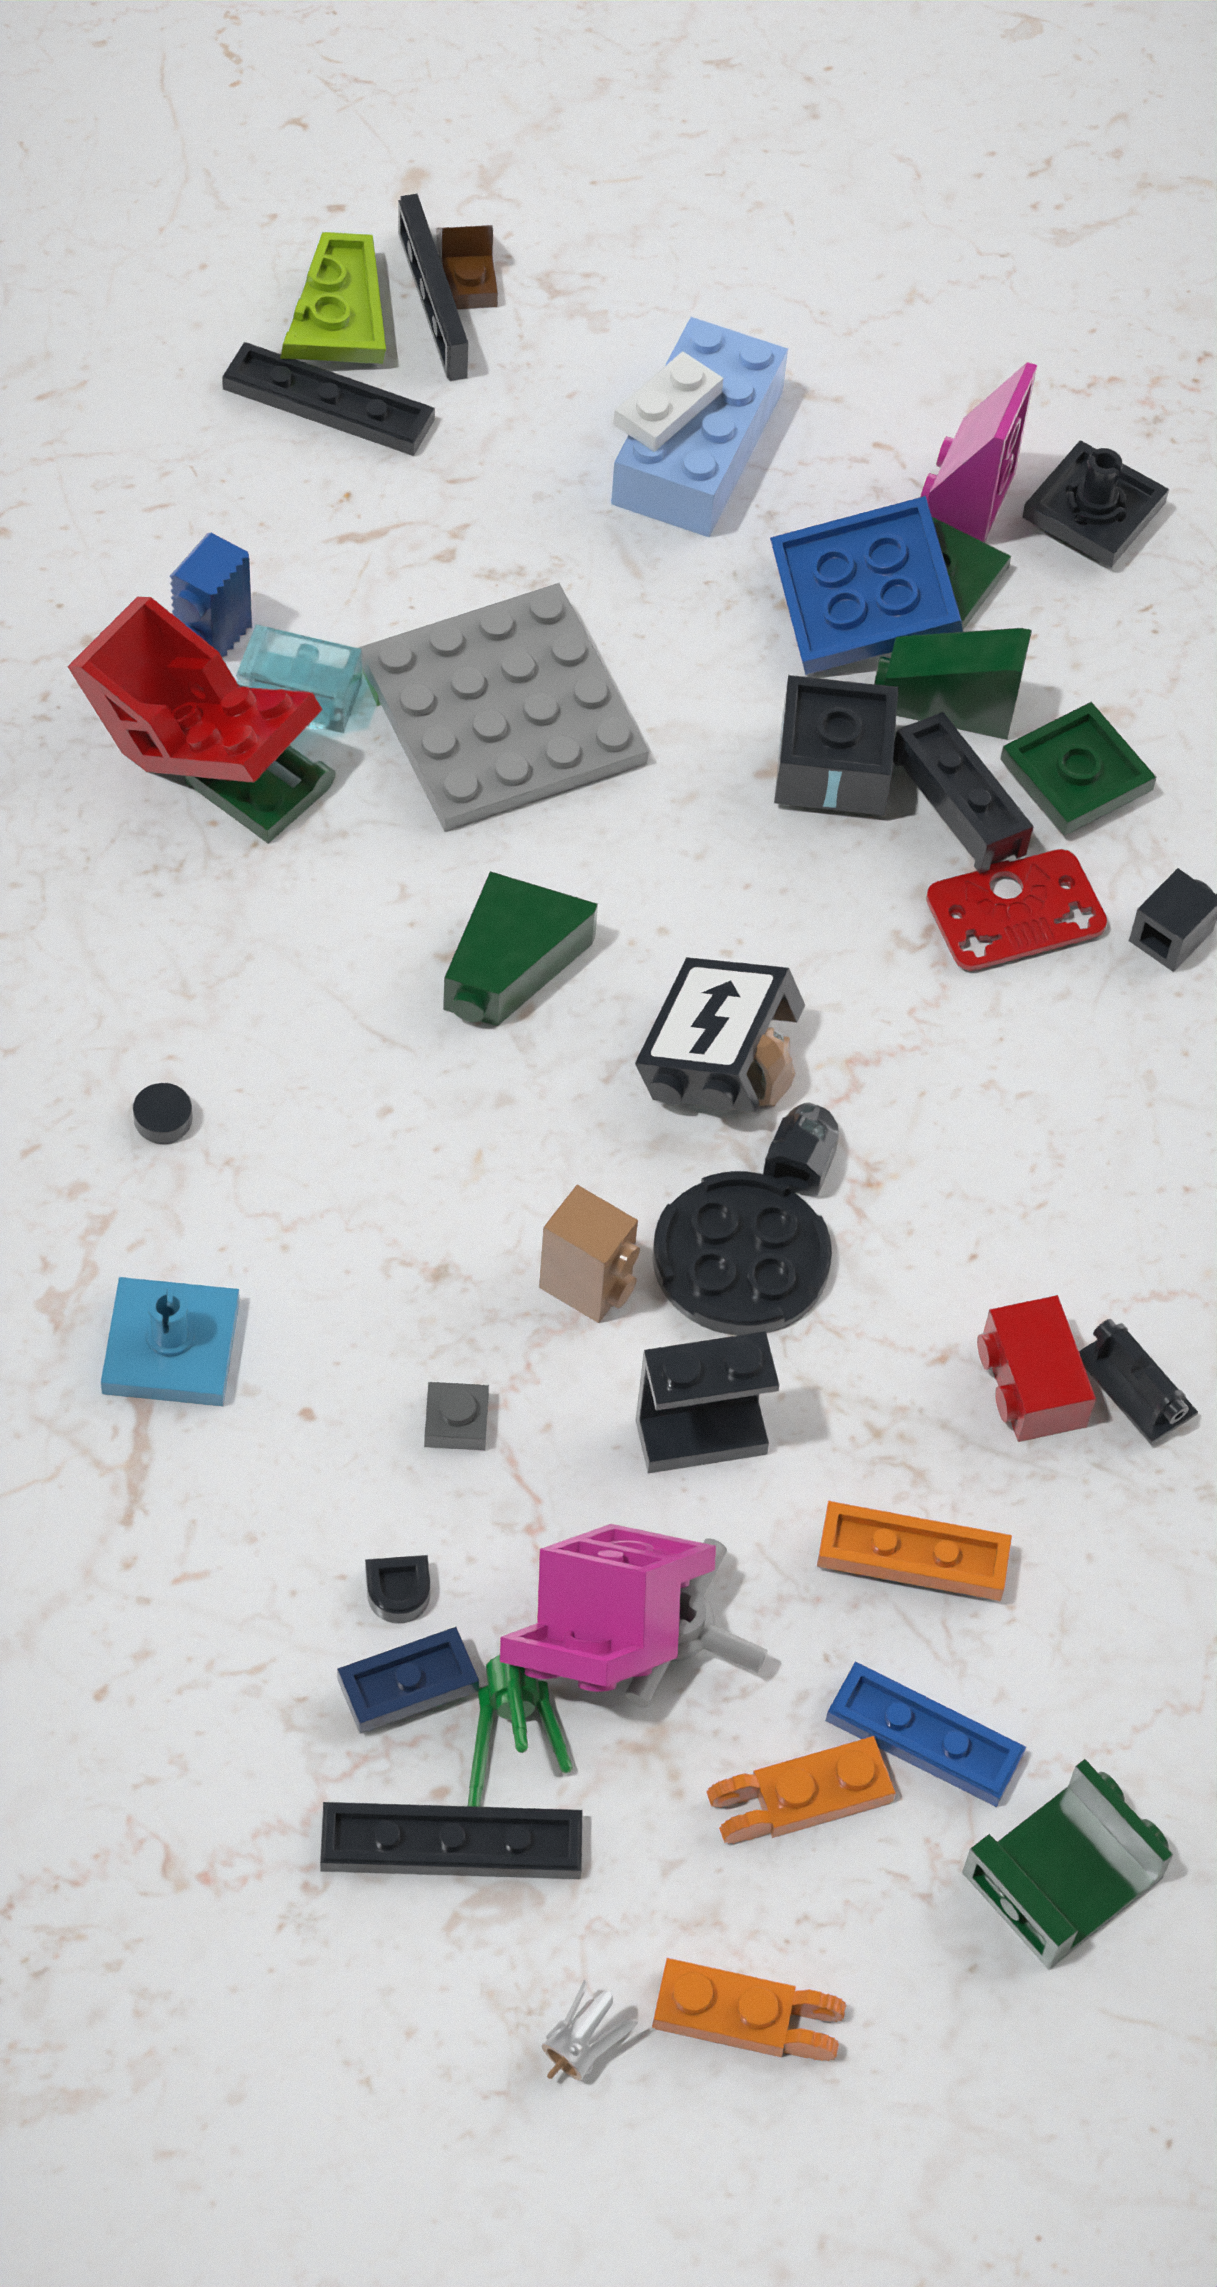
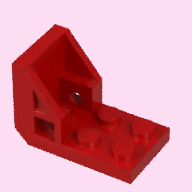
[67,596,323,782]

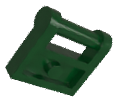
[185,745,336,844]

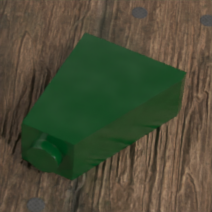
[874,628,1032,740]
[443,871,598,1026]

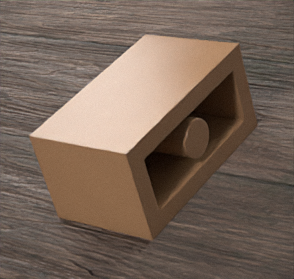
[539,1184,640,1323]

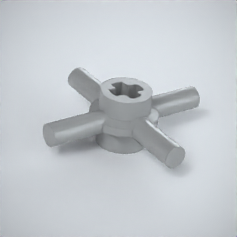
[624,1538,768,1708]

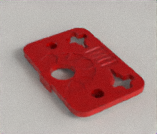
[926,849,1107,971]

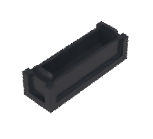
[893,712,1034,874]

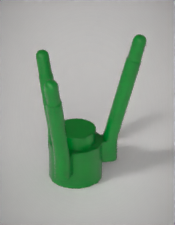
[467,1655,573,1807]

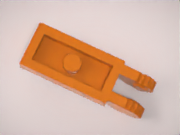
[706,1736,896,1844]
[652,1958,846,2061]

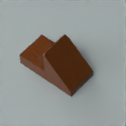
[436,225,498,309]

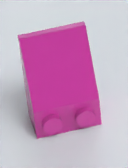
[920,362,1038,543]

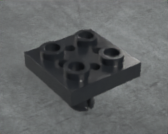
[1022,440,1169,568]

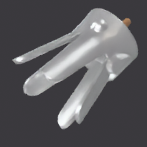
[541,1979,638,2081]

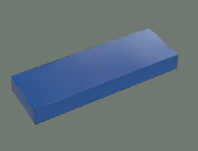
[825,1661,1026,1807]

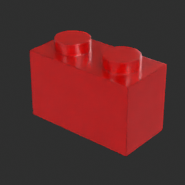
[977,1295,1096,1442]

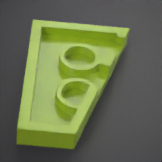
[280,232,386,364]

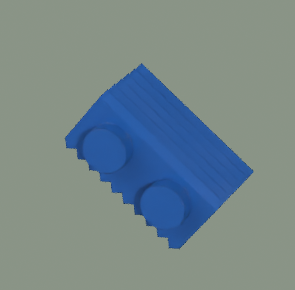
[169,532,252,657]

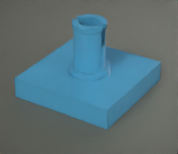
[101,1277,240,1406]

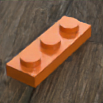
[816,1501,1012,1601]

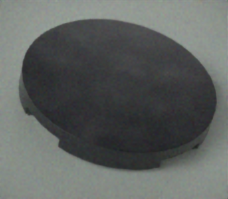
[652,1171,832,1335]

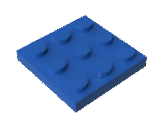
[770,496,963,675]

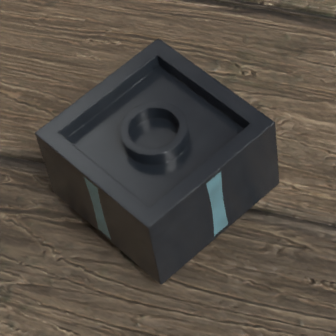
[774,675,898,815]

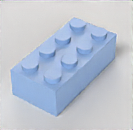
[611,317,788,537]

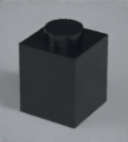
[1129,868,1217,972]

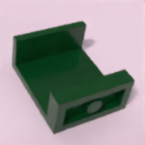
[962,1759,1173,1970]

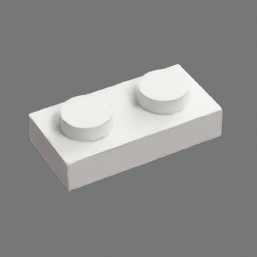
[613,351,724,452]

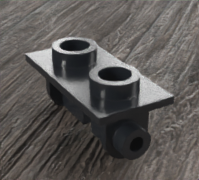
[1079,1319,1198,1445]

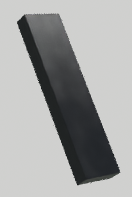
[398,193,468,381]
[222,341,435,456]
[320,1802,583,1879]

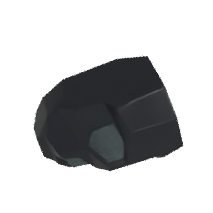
[763,1102,839,1195]

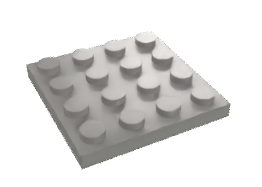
[359,583,649,832]

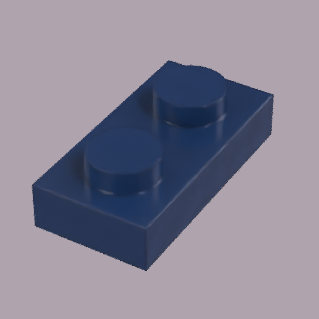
[337,1627,480,1734]

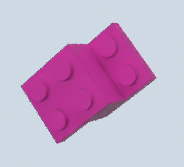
[500,1524,716,1692]

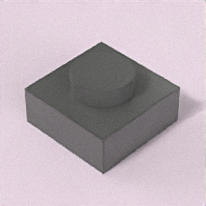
[424,1382,489,1451]

